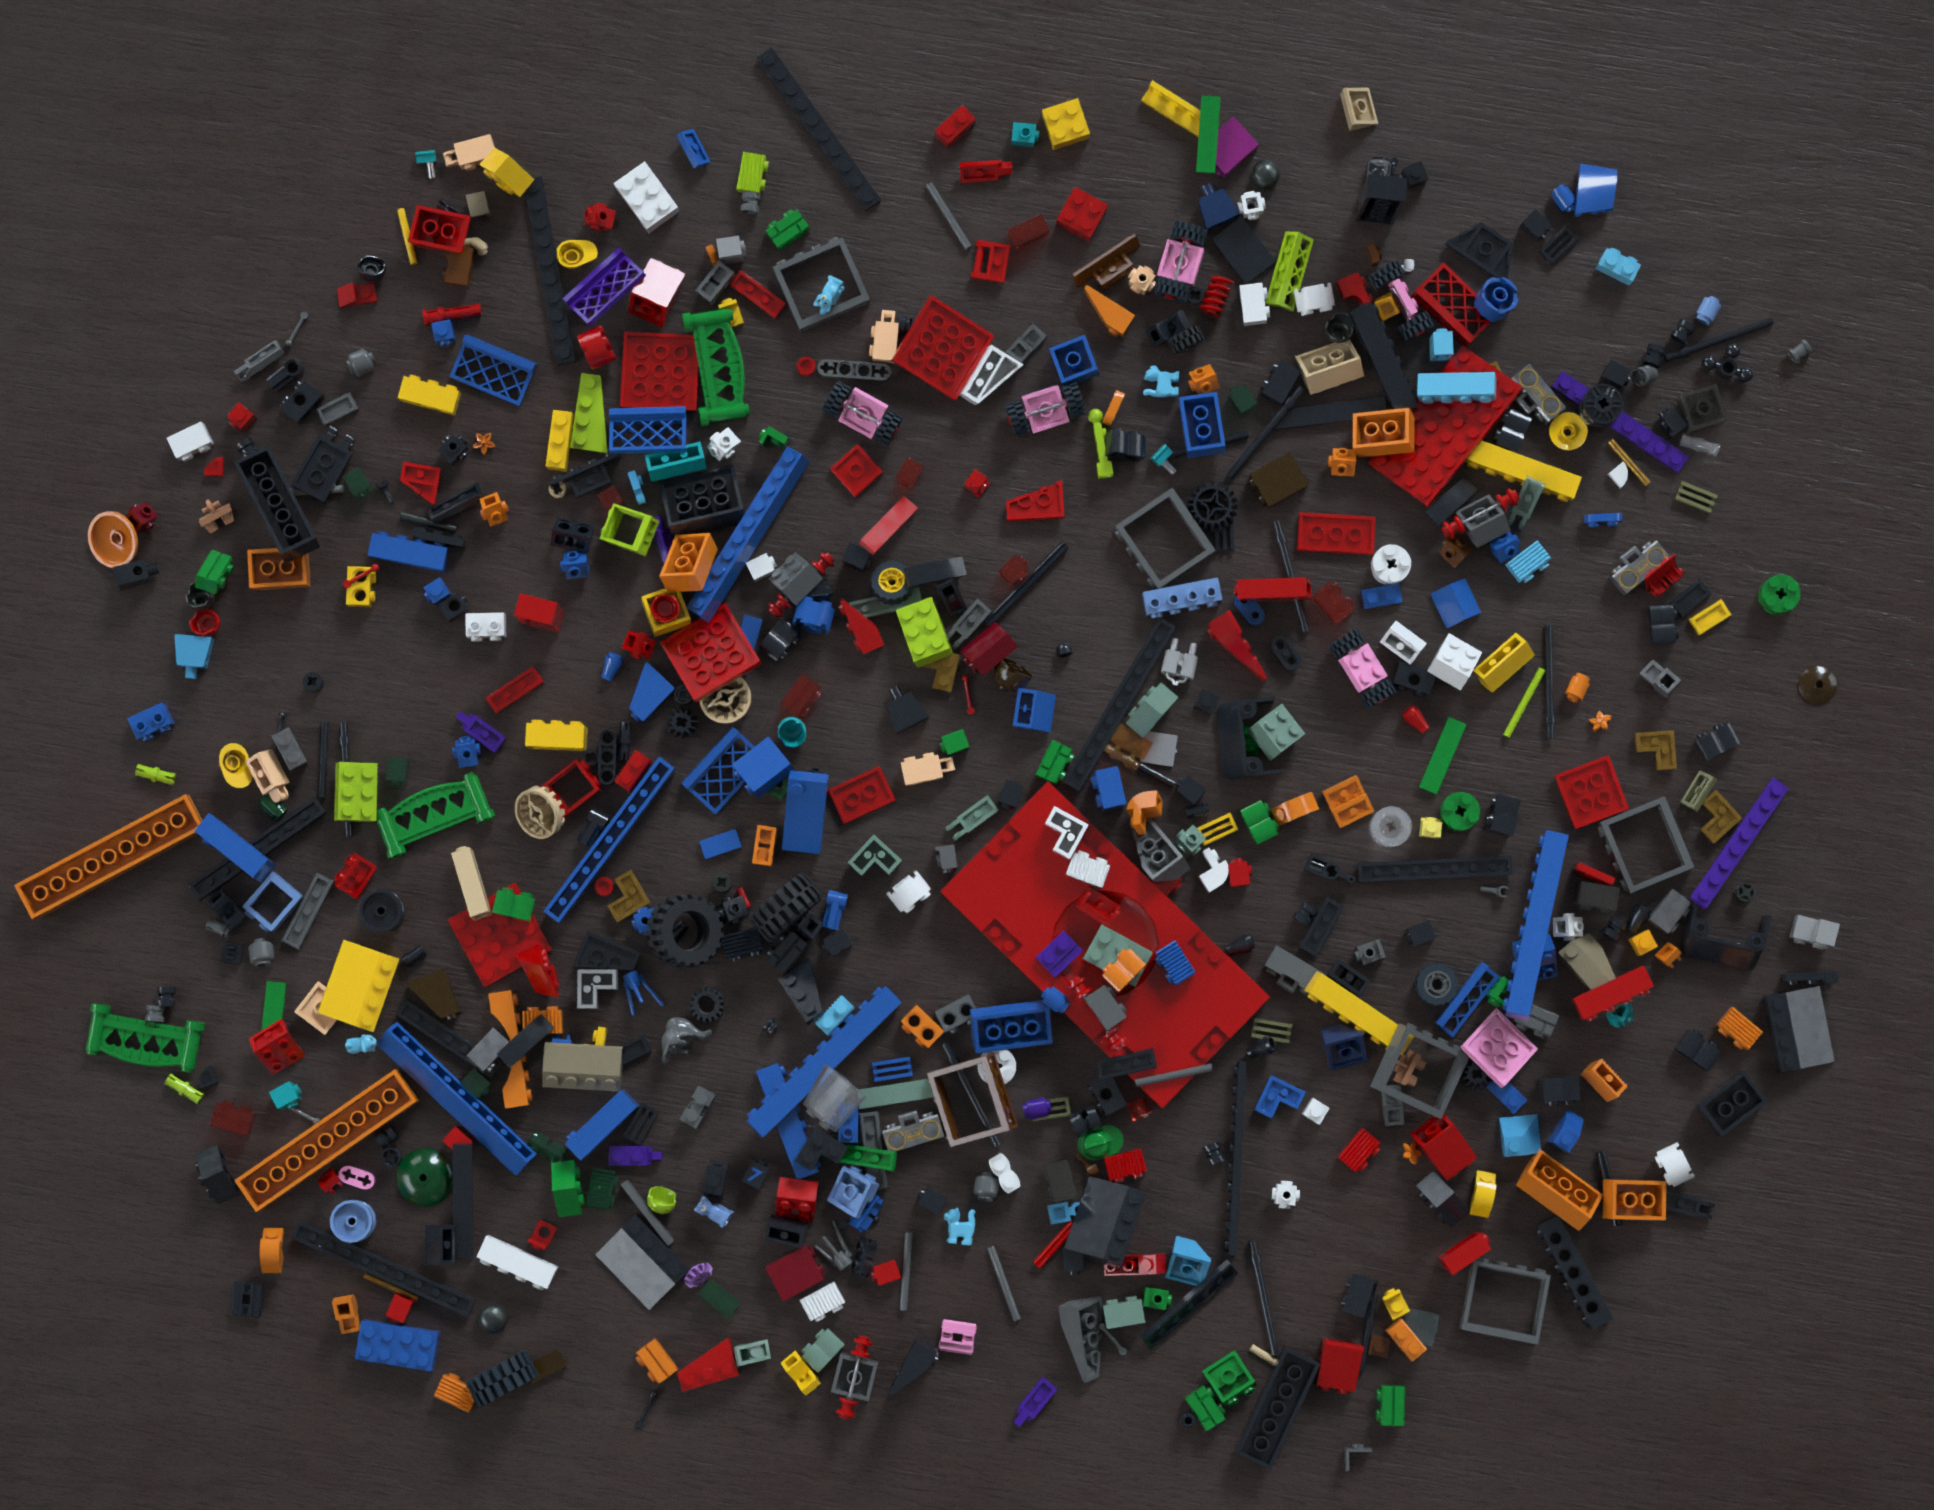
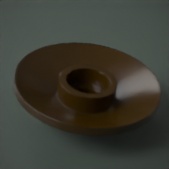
[1798,666,1837,704]

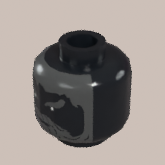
[1366,157,1391,178]

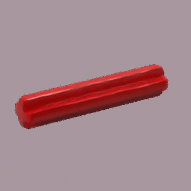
[1033,1221,1073,1269]

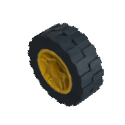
[871,561,914,605]

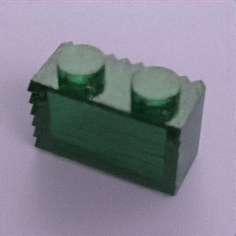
[586,1167,619,1210]
[698,1279,741,1318]

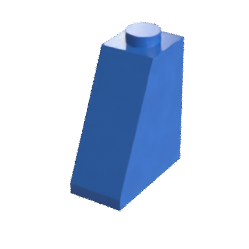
[629,662,676,723]
[1547,1109,1584,1153]

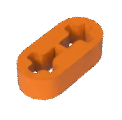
[1102,390,1125,427]

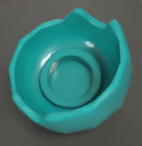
[777,717,807,748]

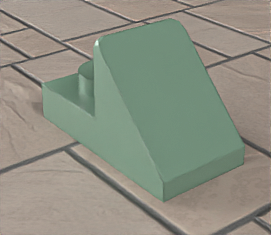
[734,1339,771,1366]

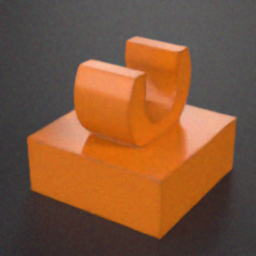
[1655,942,1681,968]

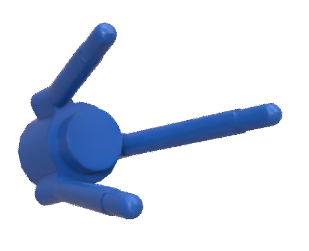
[623,970,664,1016]

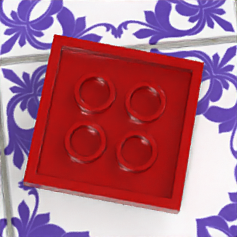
[1554,755,1629,829]

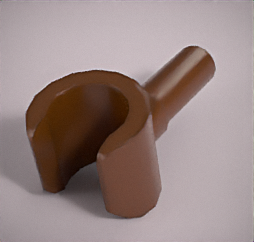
[1076,1153,1099,1176]

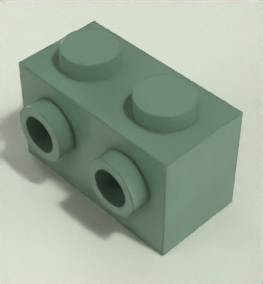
[1102,1296,1145,1329]

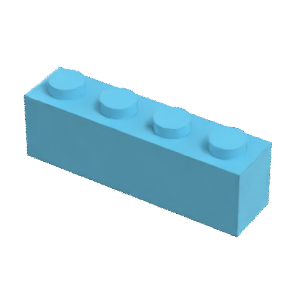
[1417,372,1497,404]

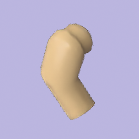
[464,237,488,256]

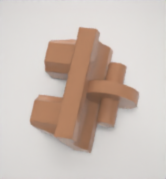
[199,499,234,533]
[1393,1050,1426,1087]

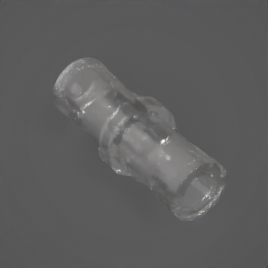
[1679,434,1720,456]

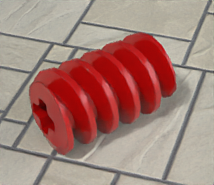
[1199,276,1234,318]

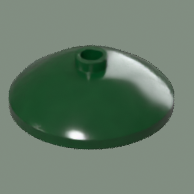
[396,1148,453,1206]

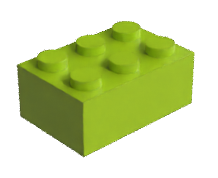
[896,597,953,668]
[334,762,378,822]

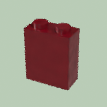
[960,622,1018,676]
[765,1244,826,1302]

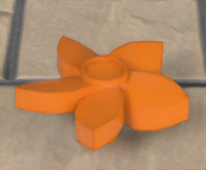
[473,433,496,455]
[1589,711,1612,732]
[1403,1142,1422,1164]

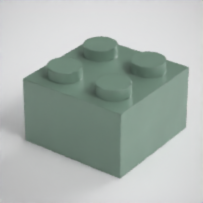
[1247,704,1305,761]

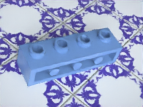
[1142,577,1222,619]

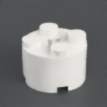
[1294,283,1335,316]
[1371,544,1411,585]
[886,870,931,913]
[977,1050,1016,1084]
[1654,1142,1695,1187]

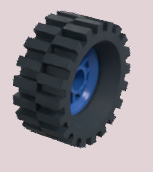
[465,1349,539,1408]

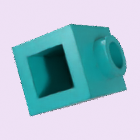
[1011,122,1039,147]
[269,1081,302,1111]

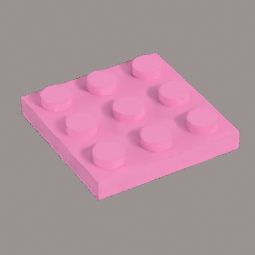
[1460,1008,1538,1088]

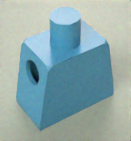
[175,634,215,679]

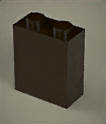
[1248,452,1309,509]

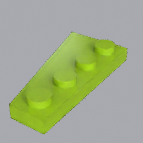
[570,373,608,454]

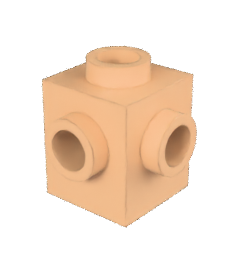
[1128,266,1156,295]

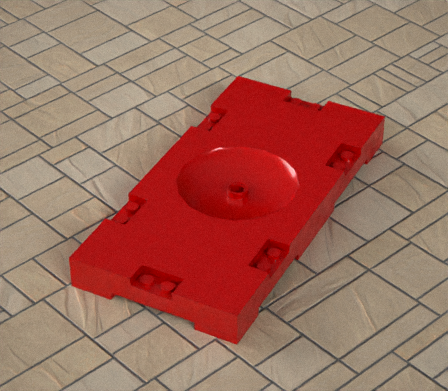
[940,781,1270,1108]

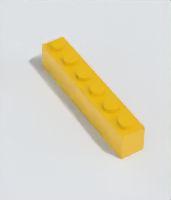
[1465,441,1582,502]
[1304,971,1414,1055]

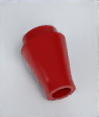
[1402,705,1430,734]

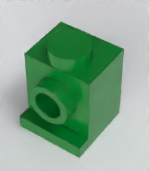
[1142,1286,1172,1310]

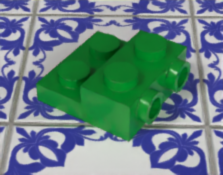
[1202,1350,1257,1406]

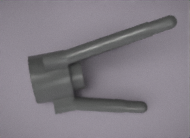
[814,1220,852,1271]

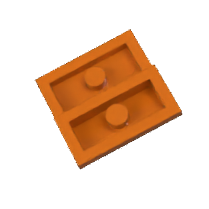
[1322,775,1374,828]

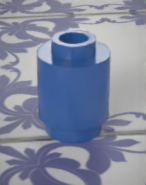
[1551,184,1576,213]
[1041,986,1071,1014]

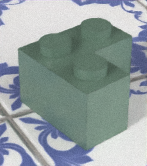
[1126,683,1178,738]
[848,835,902,876]

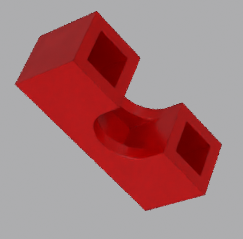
[1335,272,1382,336]

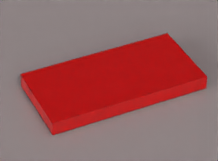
[1297,512,1376,555]

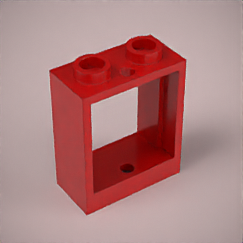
[541,759,602,818]
[1438,1231,1491,1275]

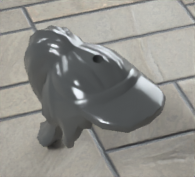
[661,1017,712,1063]

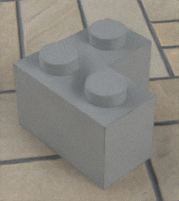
[1789,915,1840,950]
[577,970,618,1009]

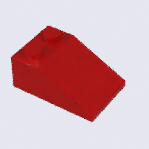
[408,205,471,254]

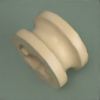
[549,484,567,499]

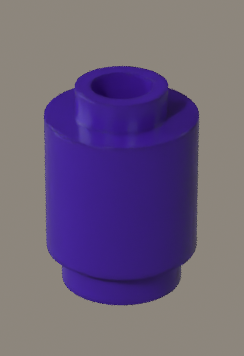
[1023,1097,1052,1120]

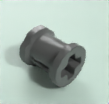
[1787,339,1813,364]

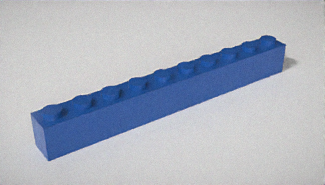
[686,446,809,623]
[543,757,676,923]
[1503,830,1569,1021]
[746,986,902,1138]
[377,1022,537,1176]

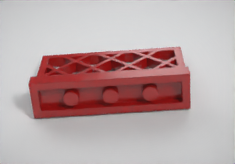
[1411,262,1491,348]

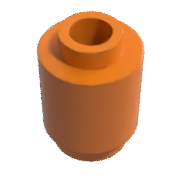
[1565,673,1590,703]

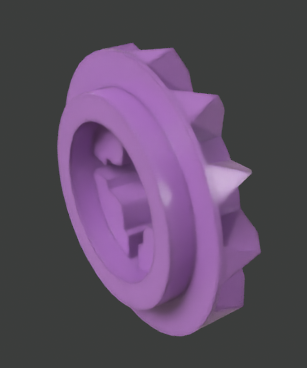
[684,1263,713,1288]

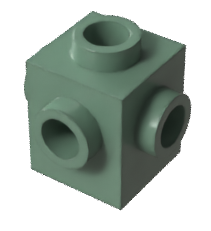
[1173,825,1206,859]

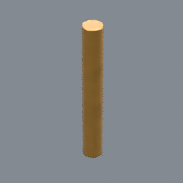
[1608,439,1651,486]
[364,1272,419,1302]

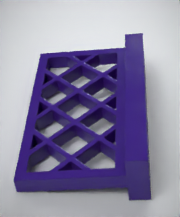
[563,248,647,327]

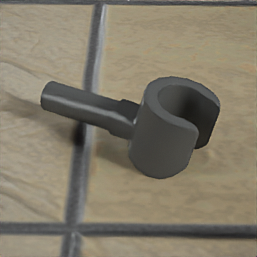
[1480,886,1508,897]

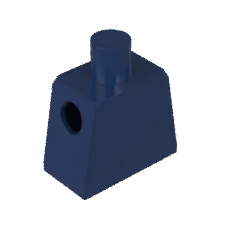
[1198,183,1240,231]

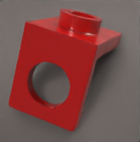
[528,1220,557,1251]

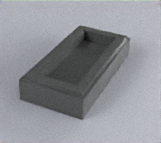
[316,392,359,427]

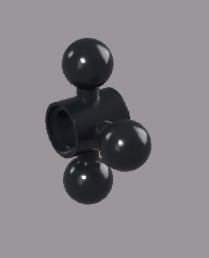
[1701,343,1753,382]

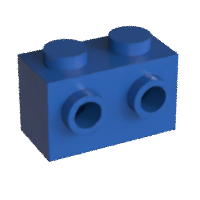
[127,702,175,742]

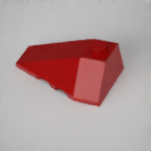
[1207,610,1267,682]

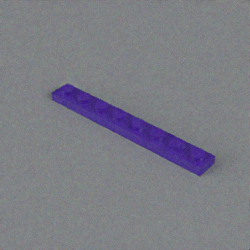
[1551,371,1689,473]
[1689,777,1789,910]

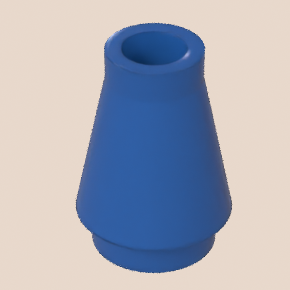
[601,651,623,681]

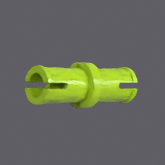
[135,764,176,785]
[164,1074,204,1104]

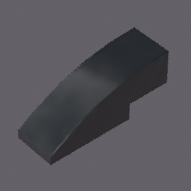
[1424,476,1478,527]
[904,556,967,587]
[497,1014,554,1068]

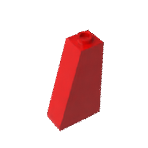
[1234,577,1312,601]

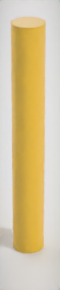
[397,208,418,265]

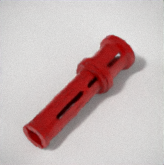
[422,303,482,327]

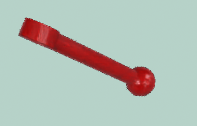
[343,564,379,588]
[962,675,975,715]

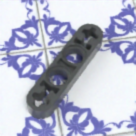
[817,359,891,382]

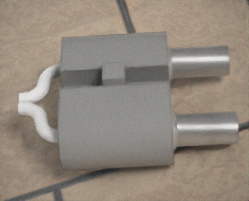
[1161,638,1198,686]

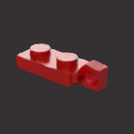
[959,160,1013,183]

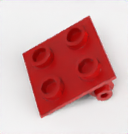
[1645,554,1685,598]

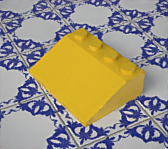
[318,940,399,1032]

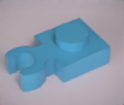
[628,470,646,505]
[1047,1202,1080,1224]

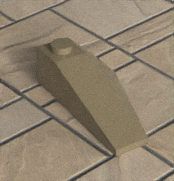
[1558,933,1623,1014]

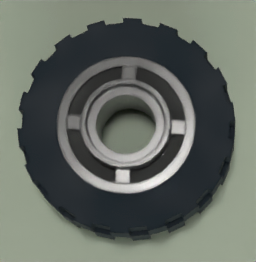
[1414,963,1459,1006]

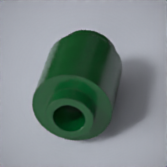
[259,794,288,821]

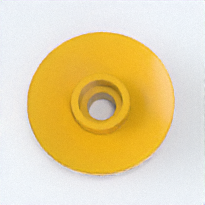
[1549,412,1588,450]

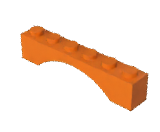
[488,990,533,1109]

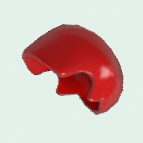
[651,594,680,623]
[189,609,221,637]

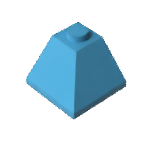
[1499,1114,1541,1157]
[1165,1236,1211,1286]

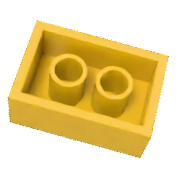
[525,720,588,751]

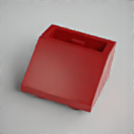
[776,1177,818,1222]

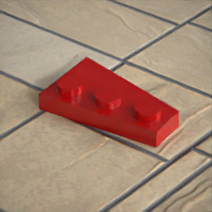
[1006,480,1064,522]

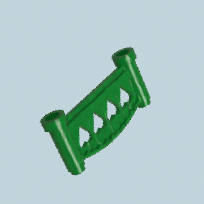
[682,308,750,427]
[376,772,496,860]
[86,1003,205,1072]

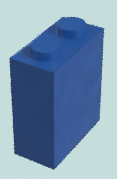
[732,736,795,798]

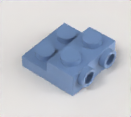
[827,1165,880,1218]

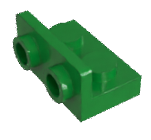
[758,426,791,448]
[1485,976,1509,1008]

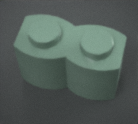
[801,1328,845,1373]

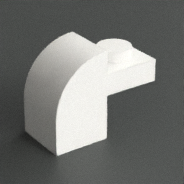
[1198,848,1228,893]

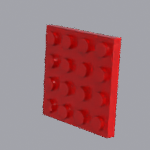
[891,295,995,401]
[620,331,699,412]
[660,603,762,703]
[448,883,552,987]

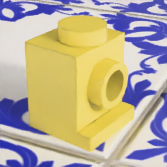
[1419,817,1442,839]

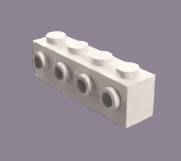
[477,1235,558,1290]

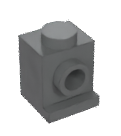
[935,845,957,874]
[1354,939,1385,965]

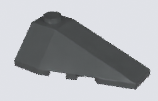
[1129,818,1191,882]
[1058,1296,1104,1383]

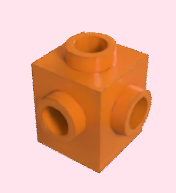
[1188,364,1220,395]
[1328,448,1356,476]
[480,492,509,527]

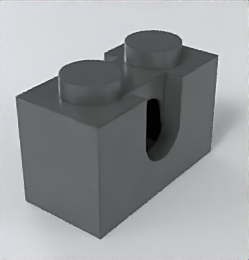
[679,1085,716,1129]

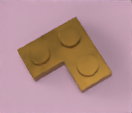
[923,653,960,693]
[1634,730,1677,770]
[1700,790,1742,844]
[608,870,651,923]

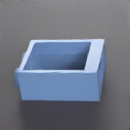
[242,872,304,932]

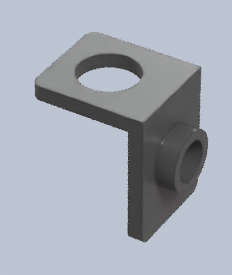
[1344,1444,1372,1472]

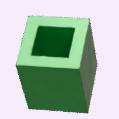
[939,729,969,756]

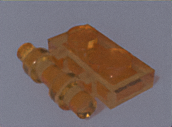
[1104,723,1153,770]

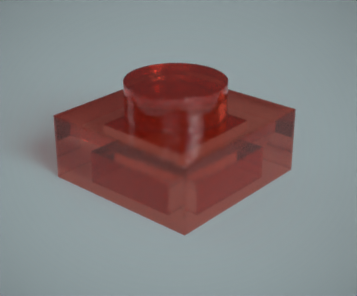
[597,485,624,512]

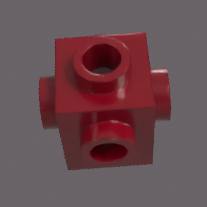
[126,502,158,534]

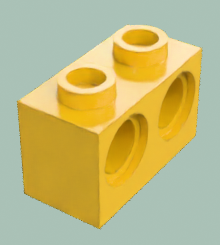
[346,566,376,607]

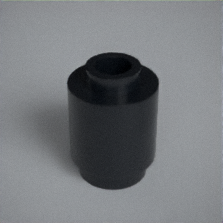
[806,581,833,602]

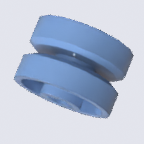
[330,1200,377,1243]

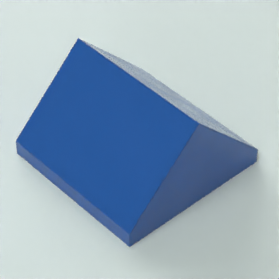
[1430,579,1481,629]

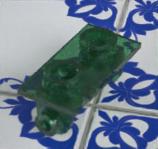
[527,1132,568,1163]

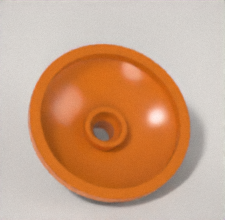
[88,511,138,568]

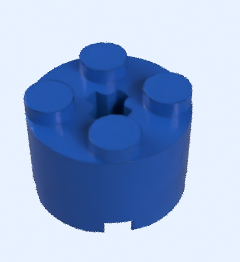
[1474,277,1518,322]
[792,596,835,634]

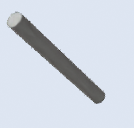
[926,182,972,250]
[1135,1064,1212,1087]
[899,1232,913,1311]
[987,1246,1021,1321]

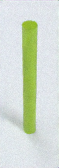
[1503,667,1545,738]

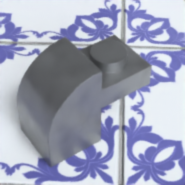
[1640,660,1681,698]

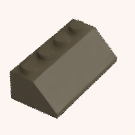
[542,1042,622,1092]

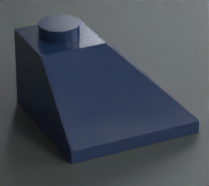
[1320,1024,1367,1071]

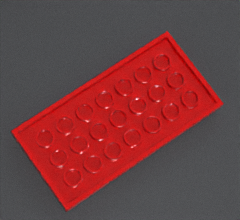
[1368,345,1523,507]

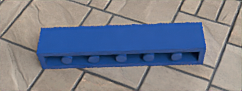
[756,1063,821,1179]

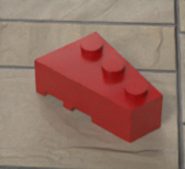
[678,1336,740,1391]

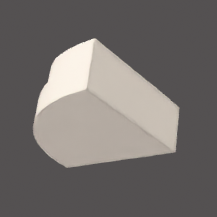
[1608,462,1628,488]

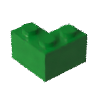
[551,1160,585,1217]

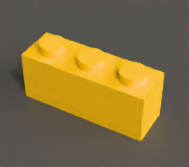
[398,375,461,416]
[546,410,574,472]
[1473,633,1535,693]

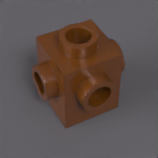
[1439,533,1473,568]

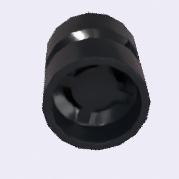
[1068,1105,1103,1138]

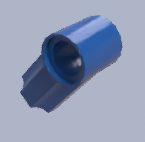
[822,890,848,930]

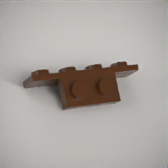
[1072,234,1140,289]

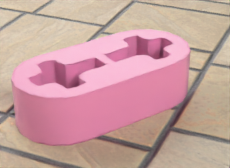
[339,1166,376,1190]

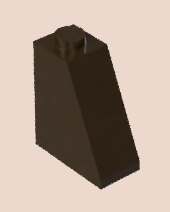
[407,968,461,1021]

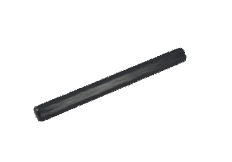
[983,541,1069,627]

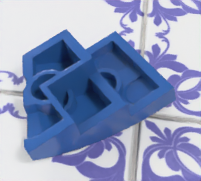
[1574,164,1617,217]

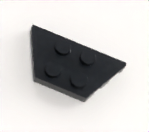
[1445,222,1513,279]

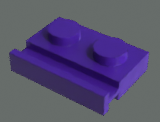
[1035,931,1083,977]

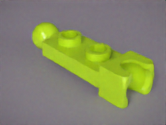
[1088,409,1114,479]

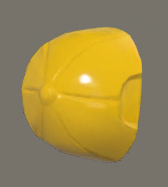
[556,240,598,269]

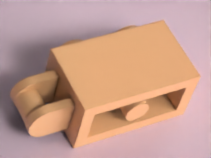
[443,134,495,171]
[869,310,899,364]
[245,749,290,802]
[901,752,955,786]

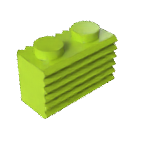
[737,152,769,193]

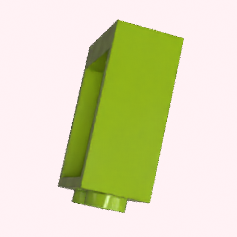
[599,503,660,557]

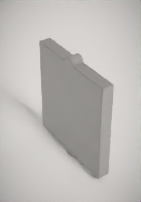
[1140,731,1178,767]

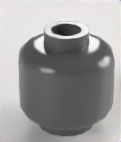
[346,349,376,377]
[248,938,275,968]
[973,1172,1000,1202]

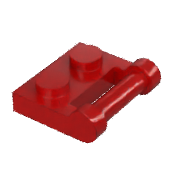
[970,240,1010,283]

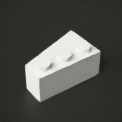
[959,345,1024,405]

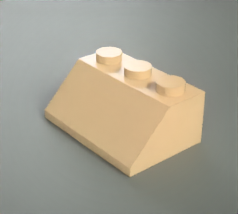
[1295,339,1364,395]

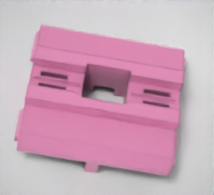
[938,1319,977,1355]

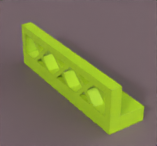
[1265,231,1314,312]

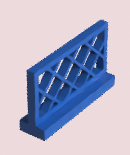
[450,334,538,406]
[609,406,687,454]
[681,727,755,815]

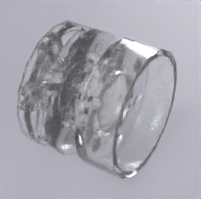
[1368,806,1412,848]

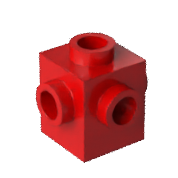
[584,203,616,232]
[622,631,656,660]

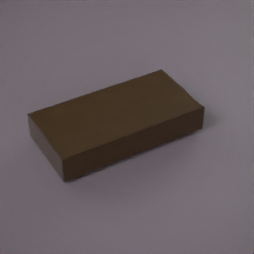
[530,1349,567,1384]

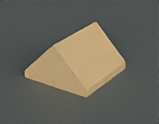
[1340,88,1378,131]

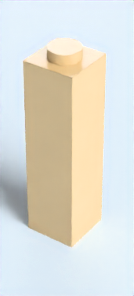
[451,846,492,921]

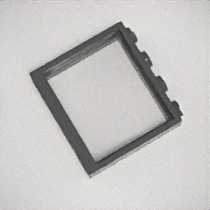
[773,237,870,333]
[1114,488,1216,589]
[1597,796,1694,894]
[1370,1023,1469,1119]
[1459,1257,1551,1345]

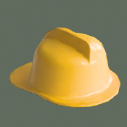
[219,743,253,788]

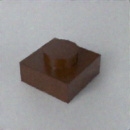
[1366,243,1382,267]
[1368,1335,1391,1358]

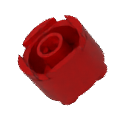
[577,325,617,370]

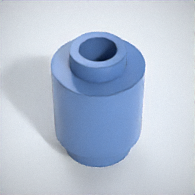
[1695,296,1721,326]

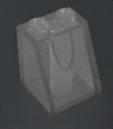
[803,1064,866,1132]

